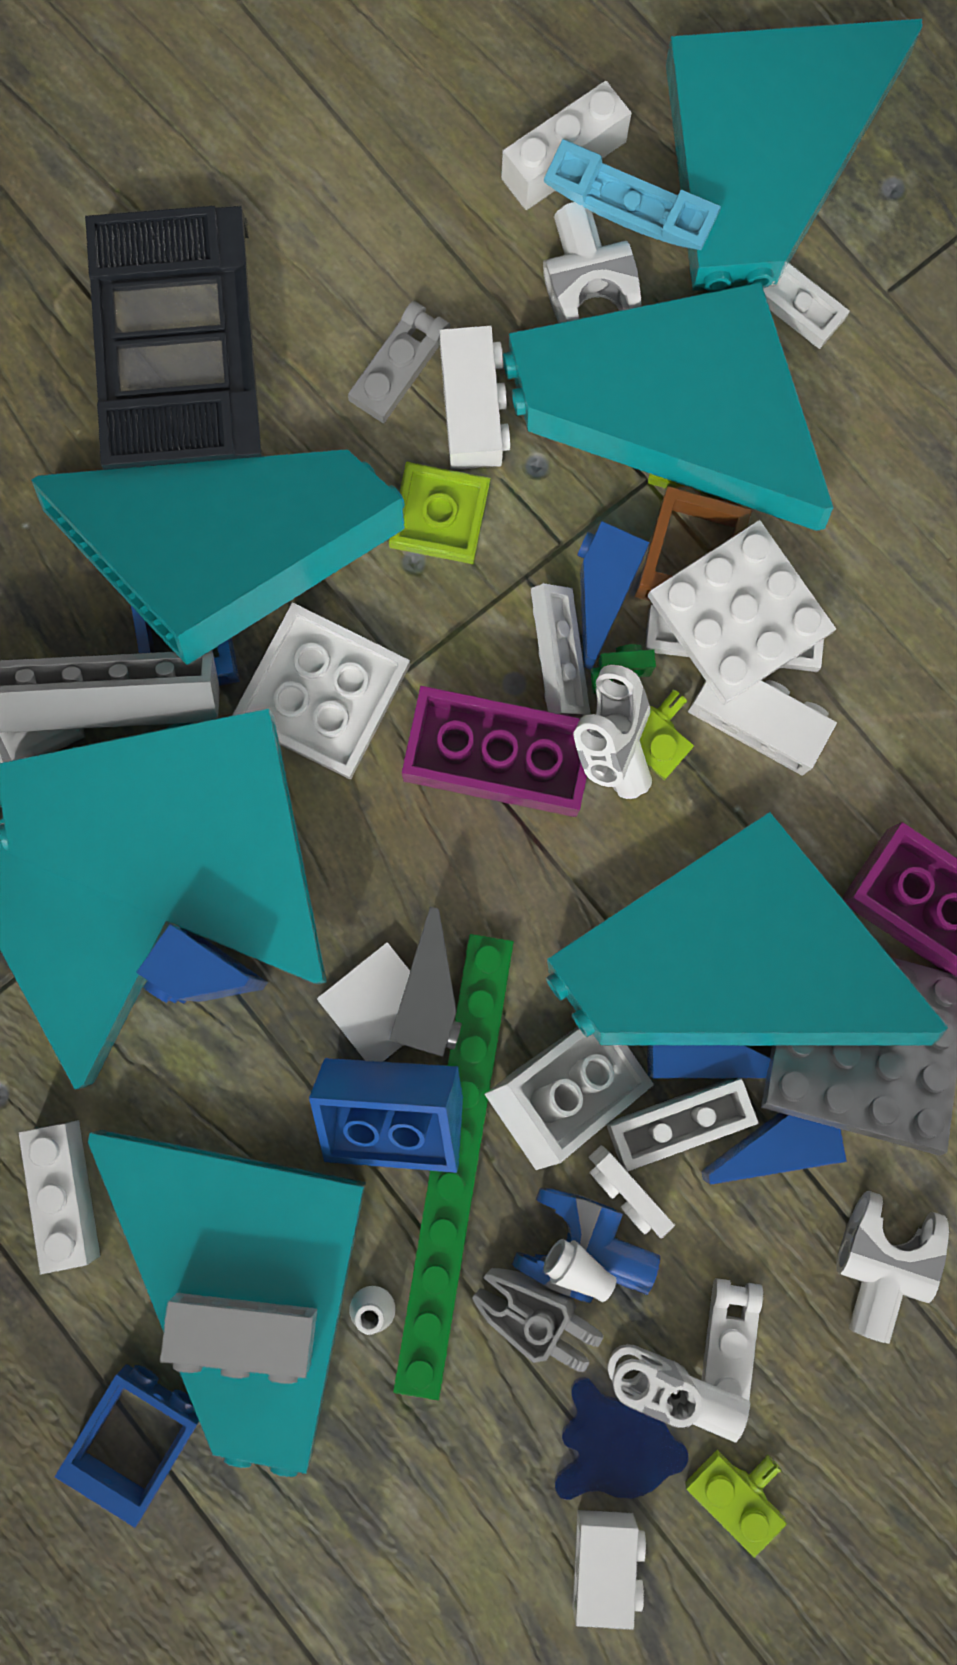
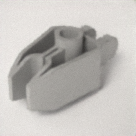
[472,1268,604,1372]

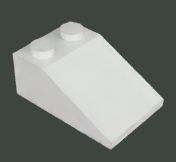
[485,1027,654,1170]

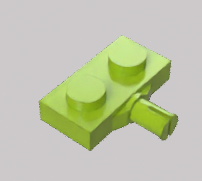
[639,689,694,781]
[685,1450,787,1558]

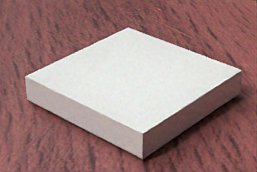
[317,942,410,1062]

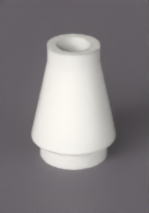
[543,1239,616,1302]
[349,1286,395,1335]

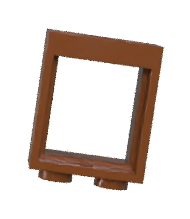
[635,486,752,601]

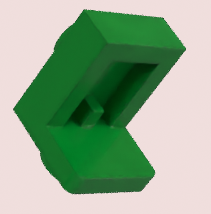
[591,644,656,694]

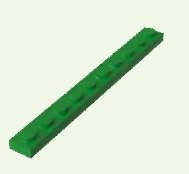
[393,934,514,1401]

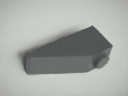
[389,907,462,1056]

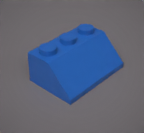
[136,924,268,1004]
[309,1058,463,1173]

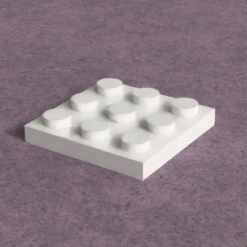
[648,520,836,705]
[232,602,411,780]

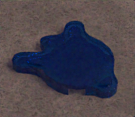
[554,1377,689,1500]

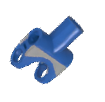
[512,1188,661,1303]

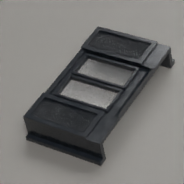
[85,205,264,470]

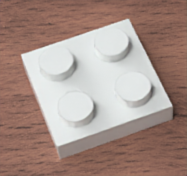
[589,1145,675,1238]

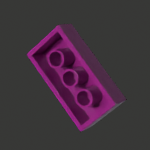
[402,686,590,817]
[842,822,957,978]

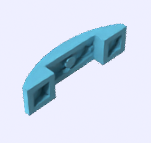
[544,139,721,250]

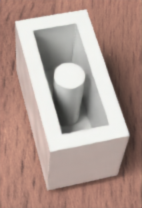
[573,1510,646,1630]

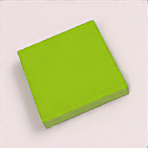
[389,462,491,564]

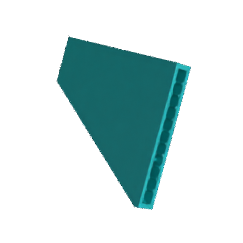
[666,19,923,292]
[502,283,834,531]
[31,449,405,665]
[0,709,327,984]
[0,723,193,1089]
[545,812,949,1045]
[88,1130,366,1477]

